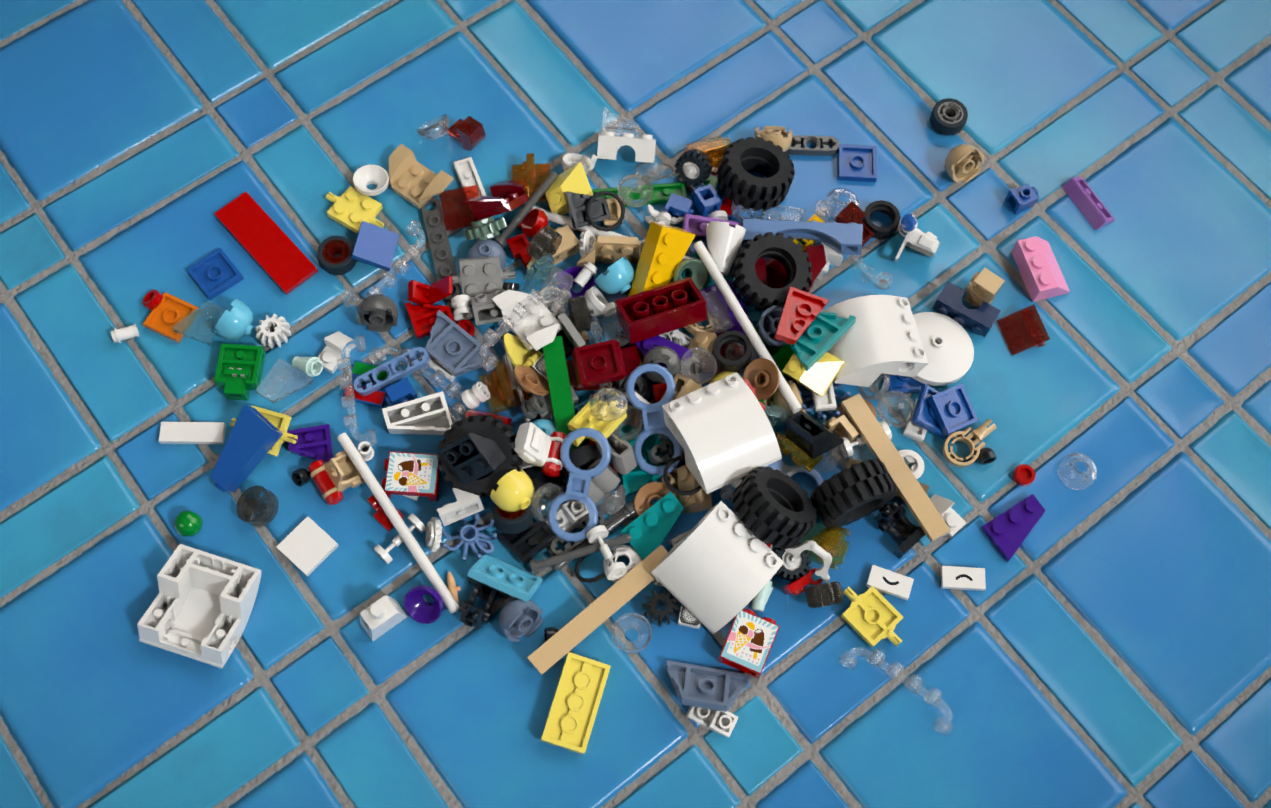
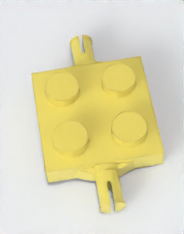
[326,186,384,234]
[567,393,627,447]
[230,405,298,457]
[841,586,904,648]

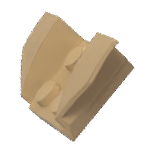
[389,144,454,209]
[577,236,642,276]

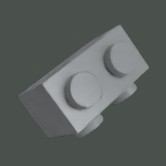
[471,290,506,326]

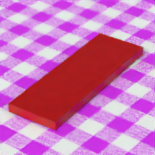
[214,191,318,295]

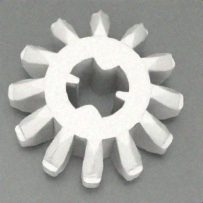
[255,313,291,349]

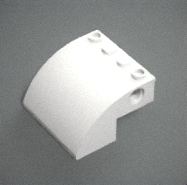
[822,295,929,387]
[662,372,782,494]
[650,501,784,634]
[137,544,261,668]

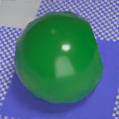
[174,510,203,537]

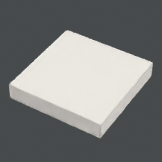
[276,516,339,577]

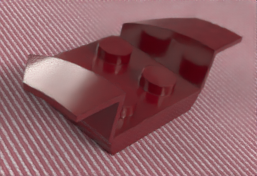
[461,180,529,220]
[755,244,827,293]
[566,339,641,389]

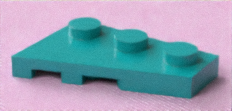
[621,491,684,559]

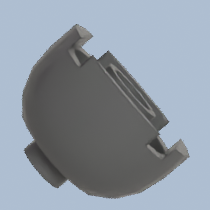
[357,294,398,332]

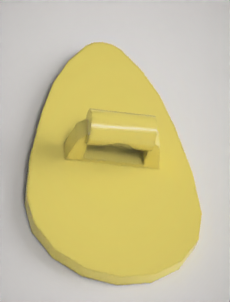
[503,333,549,384]

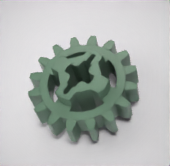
[464,216,507,241]

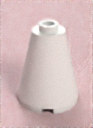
[706,221,746,277]

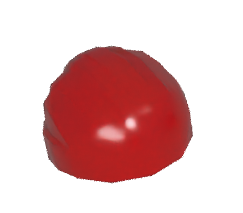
[516,208,549,238]

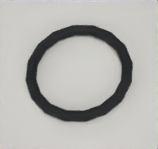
[586,191,625,232]
[663,455,702,496]
[574,548,615,583]

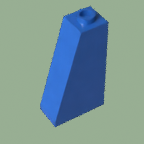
[210,404,283,493]

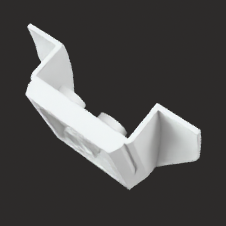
[492,290,562,351]

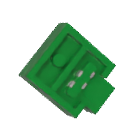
[214,343,266,401]

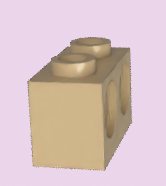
[964,267,1005,308]

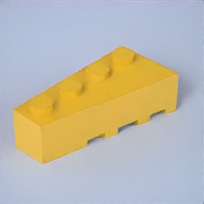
[629,221,695,296]

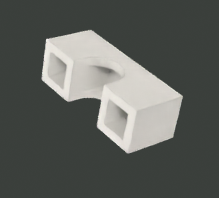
[597,131,656,163]

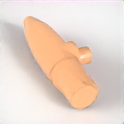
[447,572,461,604]

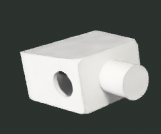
[360,595,407,641]

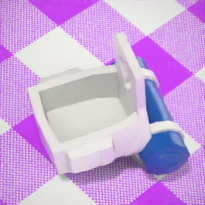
[895,213,940,262]

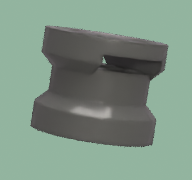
[521,394,547,419]

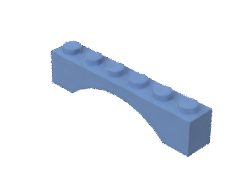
[742,218,863,255]

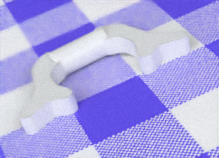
[785,540,832,583]

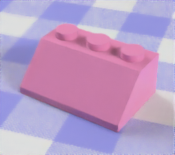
[1011,236,1070,302]

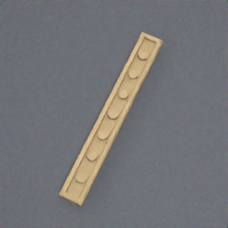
[841,394,951,543]
[527,545,668,675]

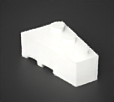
[382,391,453,435]

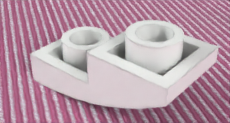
[543,500,589,537]
[686,706,738,738]

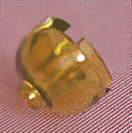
[812,526,850,570]

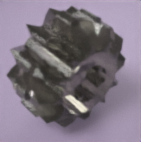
[805,581,843,608]
[642,589,679,627]

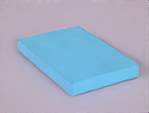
[467,554,543,602]

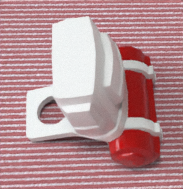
[514,422,567,477]

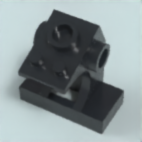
[874,502,926,559]
[458,576,509,630]

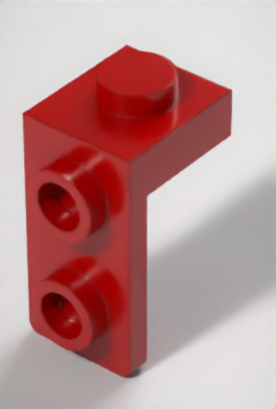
[408,275,453,306]

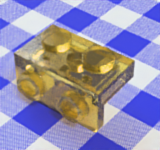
[776,432,823,472]

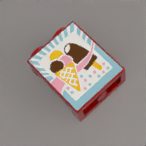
[381,451,442,501]
[718,608,780,679]

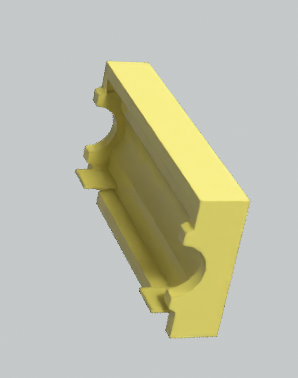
[540,652,611,755]

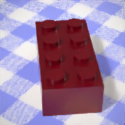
[615,277,707,344]

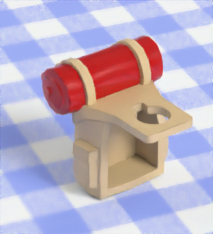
[307,450,365,506]

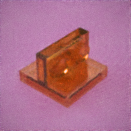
[686,135,731,176]
[512,153,551,201]
[479,361,531,414]

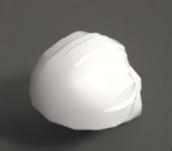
[562,153,598,174]
[584,286,616,317]

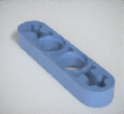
[353,347,430,396]

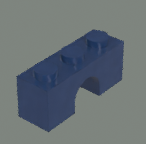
[933,282,1001,337]

